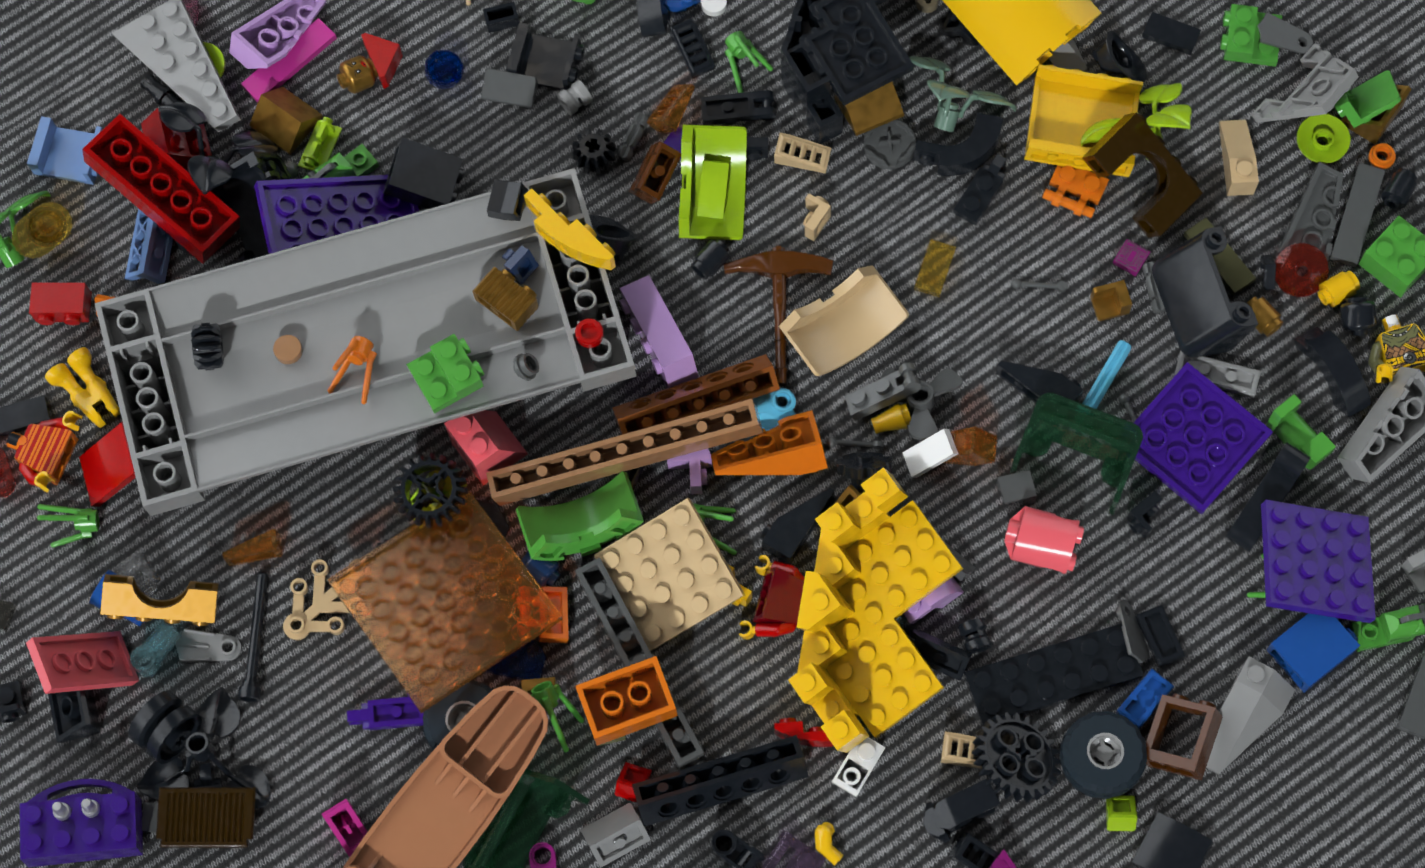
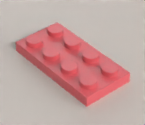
[26,631,139,694]

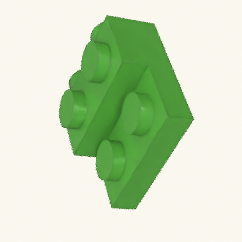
[1220,4,1282,67]
[406,334,484,414]

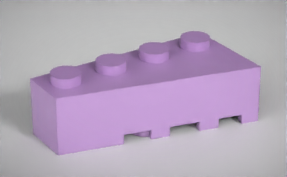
[619,275,699,388]

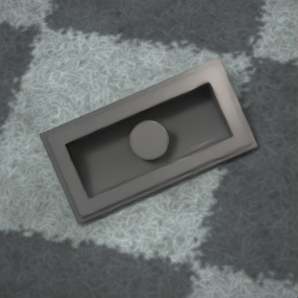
[481,68,538,109]

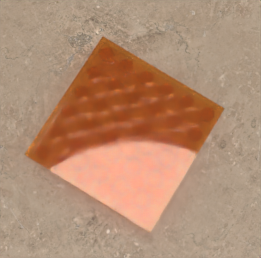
[328,489,563,713]

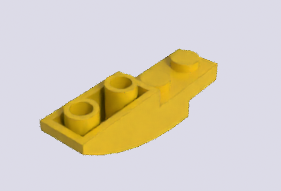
[524,188,616,270]

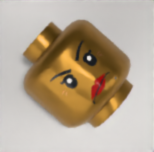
[337,55,378,94]

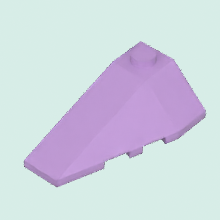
[229,0,326,69]

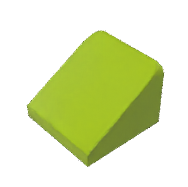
[1106,795,1137,831]

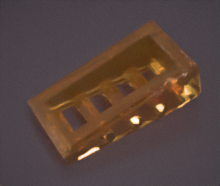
[647,84,695,132]
[222,529,283,566]

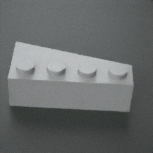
[1337,367,1425,483]

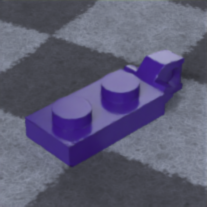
[347,695,426,730]

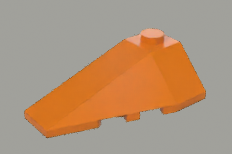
[711,410,828,475]

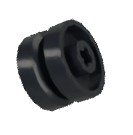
[128,690,202,764]

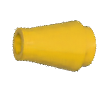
[871,403,911,434]

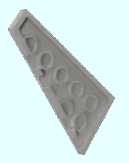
[111,0,241,132]

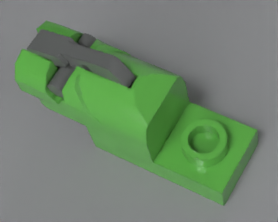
[302,144,379,179]
[1349,603,1425,652]

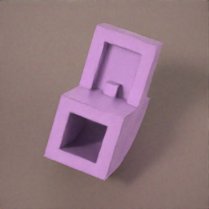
[667,448,712,494]
[903,577,964,624]

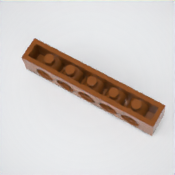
[612,354,780,435]

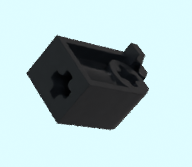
[923,778,1001,844]

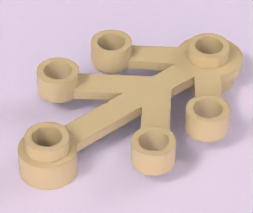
[283,558,372,640]

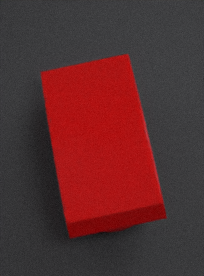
[774,718,833,747]

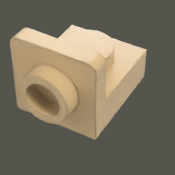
[803,194,831,241]

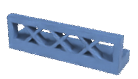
[125,208,173,284]

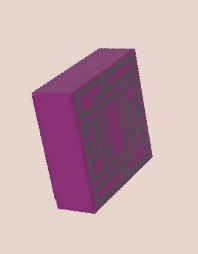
[1113,239,1150,277]

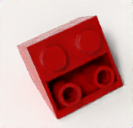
[141,108,212,169]

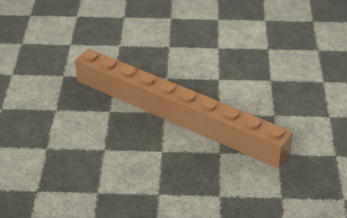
[486,399,763,506]

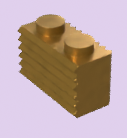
[472,267,538,331]

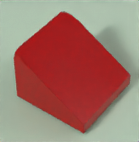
[615,762,652,803]

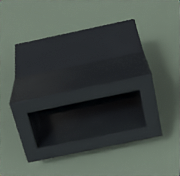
[483,2,519,33]
[487,179,528,221]

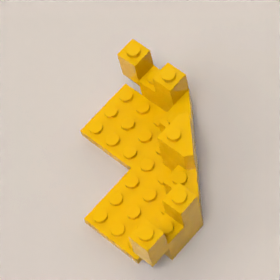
[788,467,964,753]

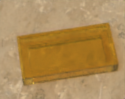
[914,239,956,298]

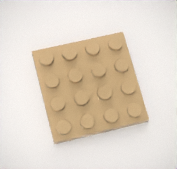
[594,498,745,652]

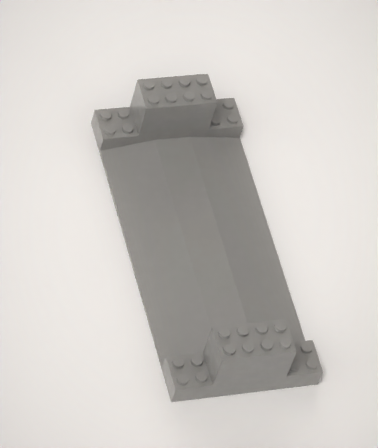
[95,168,636,516]

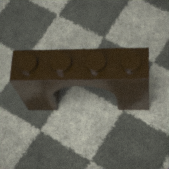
[1082,112,1203,238]

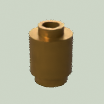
[1247,296,1284,337]

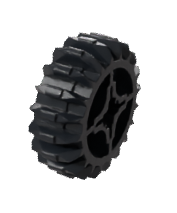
[393,453,469,528]

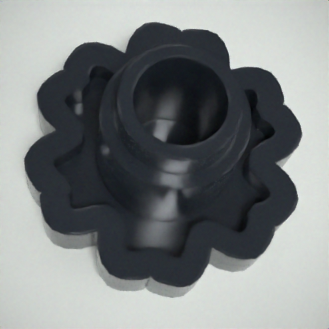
[836,452,893,494]

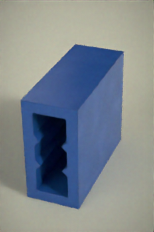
[1267,613,1360,693]

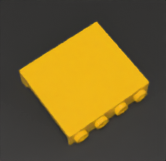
[1024,64,1143,177]

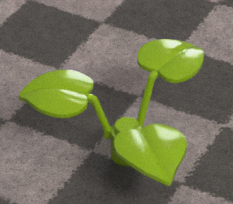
[1081,83,1192,160]

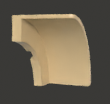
[779,265,909,376]

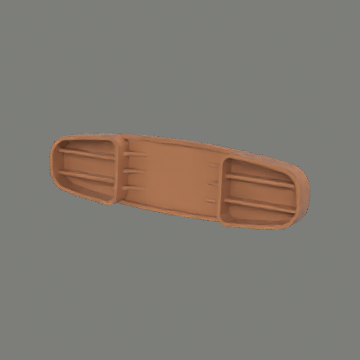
[343,686,548,868]

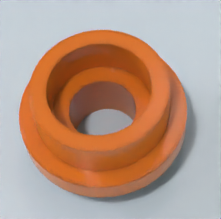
[1368,143,1396,169]

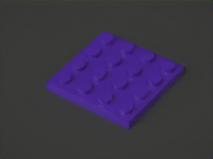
[1116,362,1273,515]
[1261,500,1376,623]

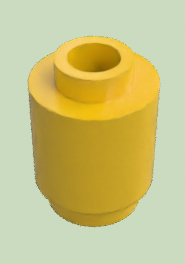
[1317,271,1360,308]

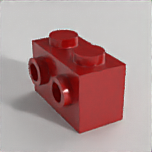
[29,283,92,325]

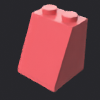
[444,410,528,486]

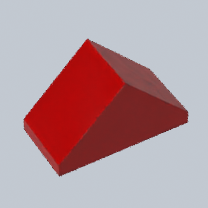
[361,33,403,89]

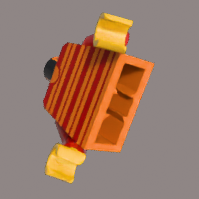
[6,411,83,493]

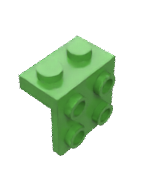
[1335,70,1401,128]

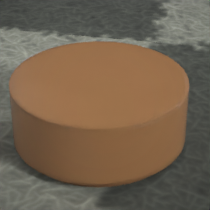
[273,335,303,364]

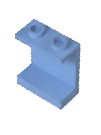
[27,116,103,185]

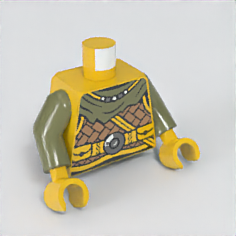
[1368,315,1425,384]

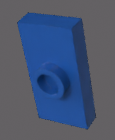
[1116,669,1174,729]

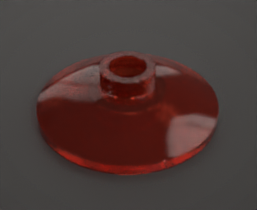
[1275,243,1329,297]

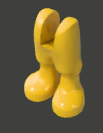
[45,347,120,428]

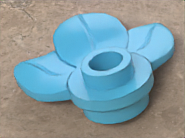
[753,388,796,431]

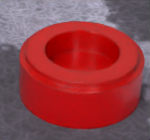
[575,318,604,348]

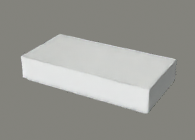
[902,429,958,478]

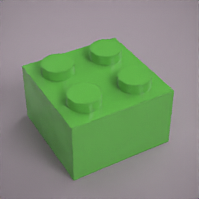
[1358,216,1425,298]

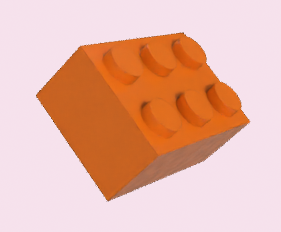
[575,656,678,746]

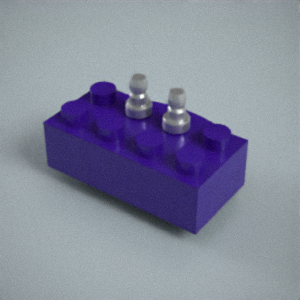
[20,779,143,867]

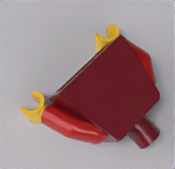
[739,555,805,640]

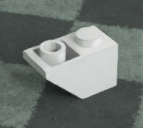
[832,737,885,797]

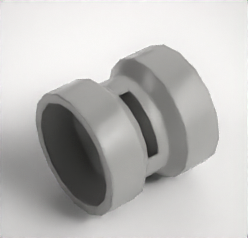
[556,79,593,116]

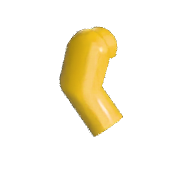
[815,822,844,866]

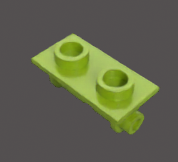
[298,117,342,171]

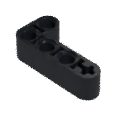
[1225,442,1311,552]

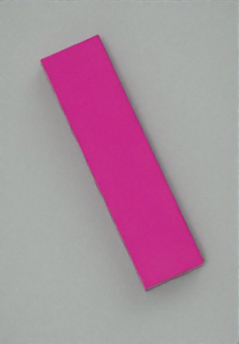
[241,18,337,103]

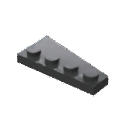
[1276,162,1344,279]

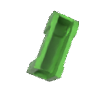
[1266,394,1336,470]

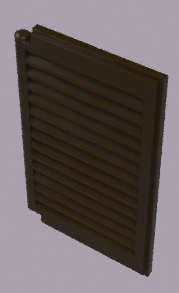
[156,787,256,848]

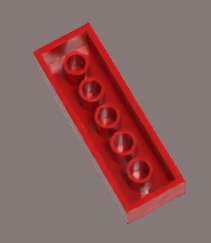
[82,114,240,264]

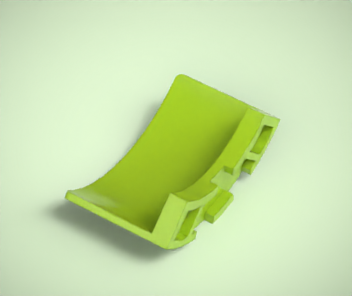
[678,125,747,240]

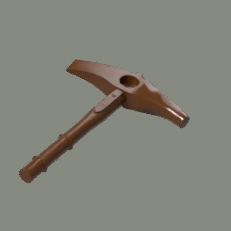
[723,246,833,386]

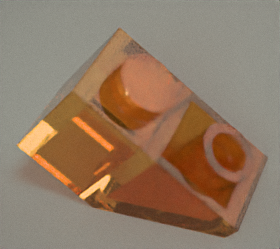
[944,426,997,466]

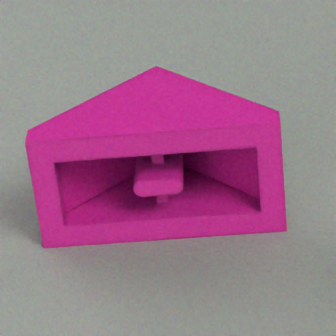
[322,799,368,857]

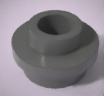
[513,353,539,381]

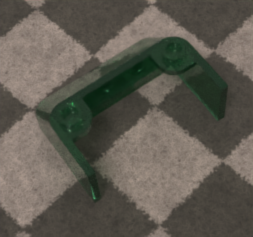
[1010,393,1143,515]
[463,769,590,868]

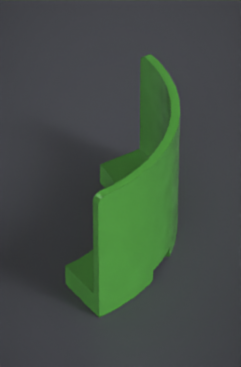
[516,471,644,561]

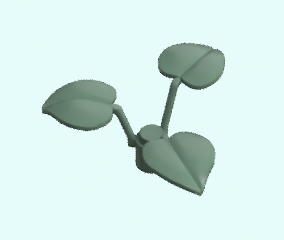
[908,56,1017,132]

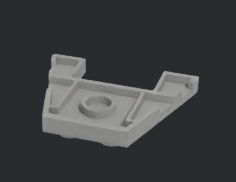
[1251,44,1359,123]

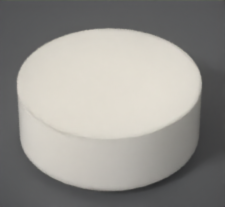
[701,0,727,17]

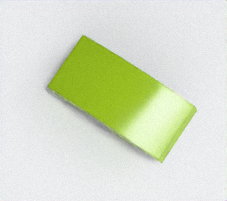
[697,160,729,219]

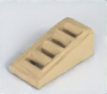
[774,133,832,174]
[940,731,983,769]

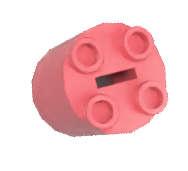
[1004,506,1084,574]

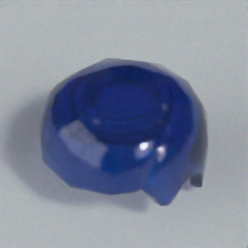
[424,50,464,89]

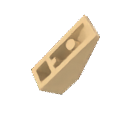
[1219,120,1259,196]

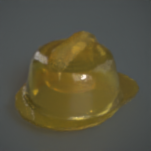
[11,202,72,258]

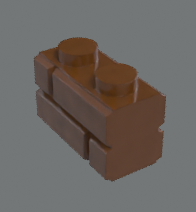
[629,141,681,204]

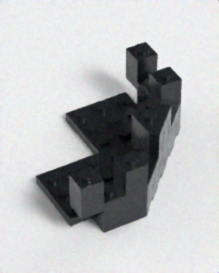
[781,0,914,144]

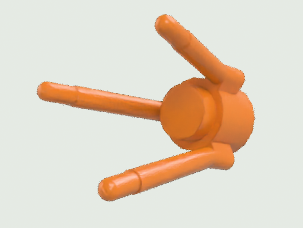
[327,336,377,404]

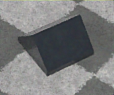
[48,690,101,743]

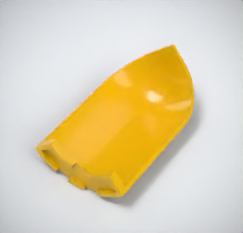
[942,0,1101,86]

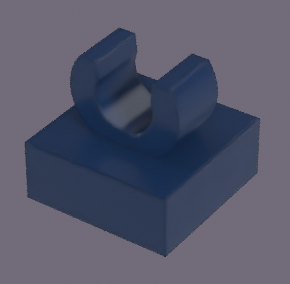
[502,245,539,285]

